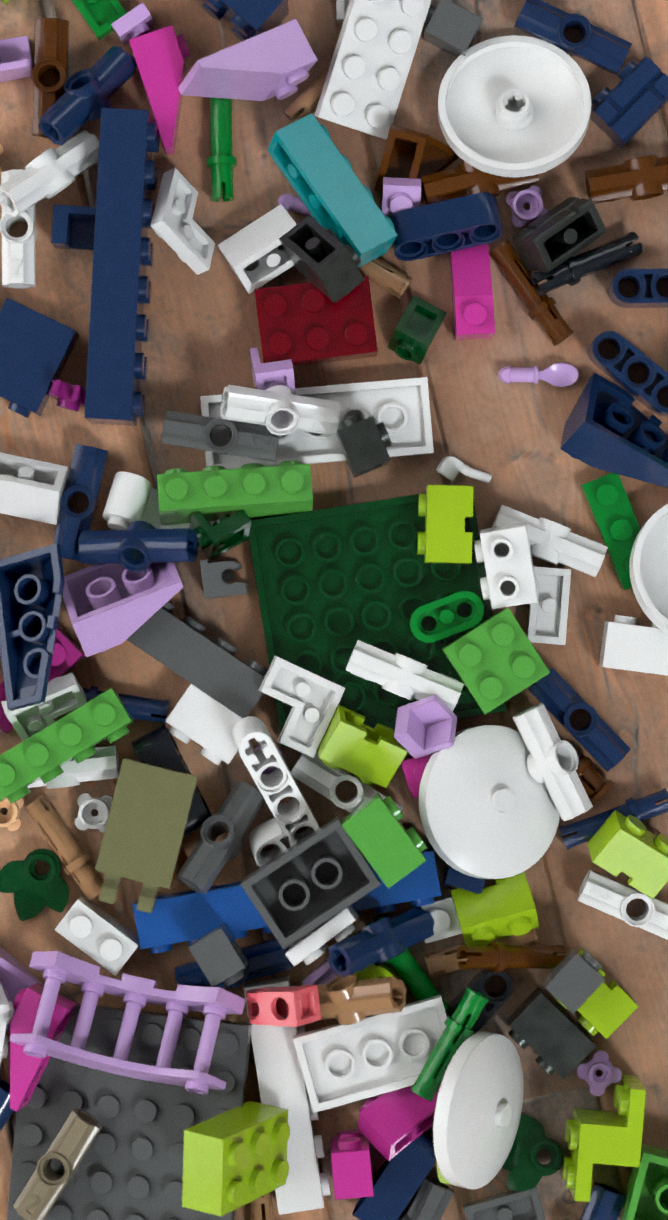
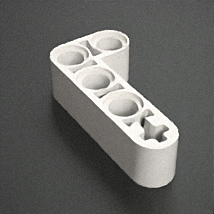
[232,716,320,867]

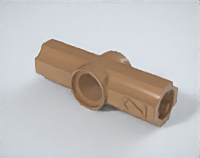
[318,974,406,1025]

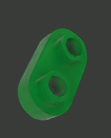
[410,591,484,643]

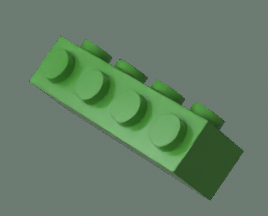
[157,460,313,525]
[0,688,134,804]

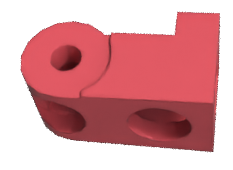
[246,985,321,1027]

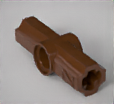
[32,18,69,138]
[585,155,668,204]
[420,162,539,205]

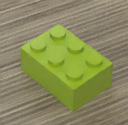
[182,1101,290,1217]

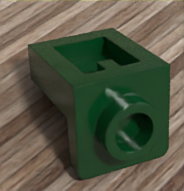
[388,295,447,364]
[190,510,252,560]

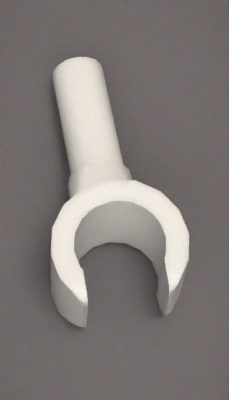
[436,456,492,484]

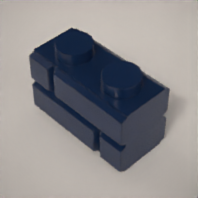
[590,56,668,148]

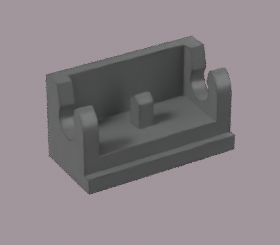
[200,559,250,599]

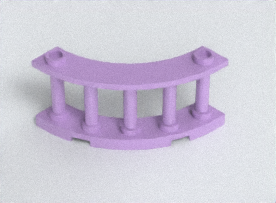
[9,951,246,1095]

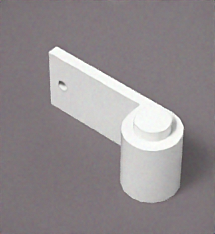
[102,472,216,530]

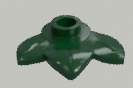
[0,848,69,921]
[502,1114,564,1192]

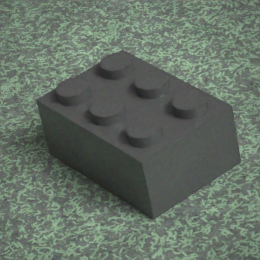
[240,816,381,949]

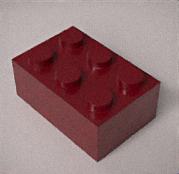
[254,275,378,366]

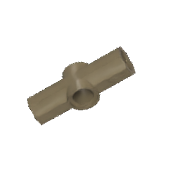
[13,1108,103,1220]

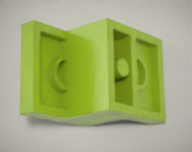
[562,1074,646,1202]

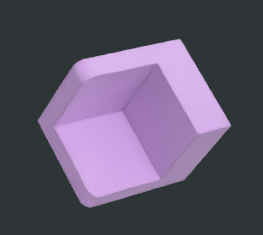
[0,36,34,82]
[250,347,296,395]
[394,695,457,759]

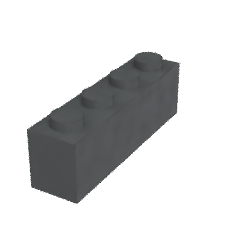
[127,602,268,718]

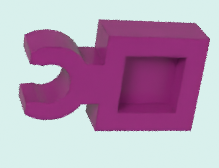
[49,379,86,412]

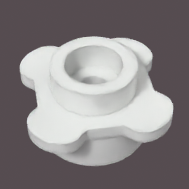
[75,793,113,833]

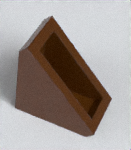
[375,125,459,193]

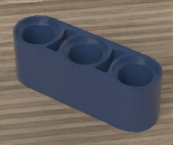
[390,192,503,261]
[608,269,668,308]
[589,331,668,416]
[352,1132,436,1220]

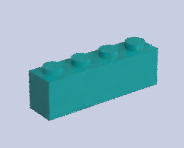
[267,113,398,268]

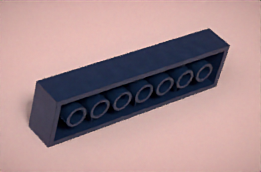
[84,108,160,426]

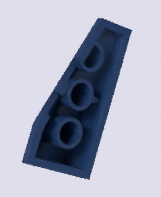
[560,373,668,488]
[0,543,65,711]

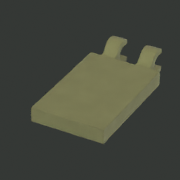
[95,758,198,913]

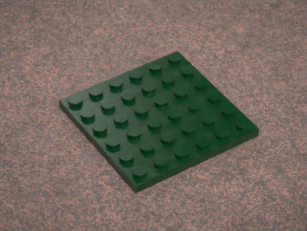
[249,494,507,747]

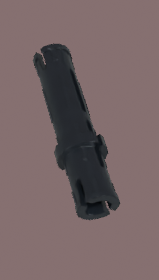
[531,232,643,296]

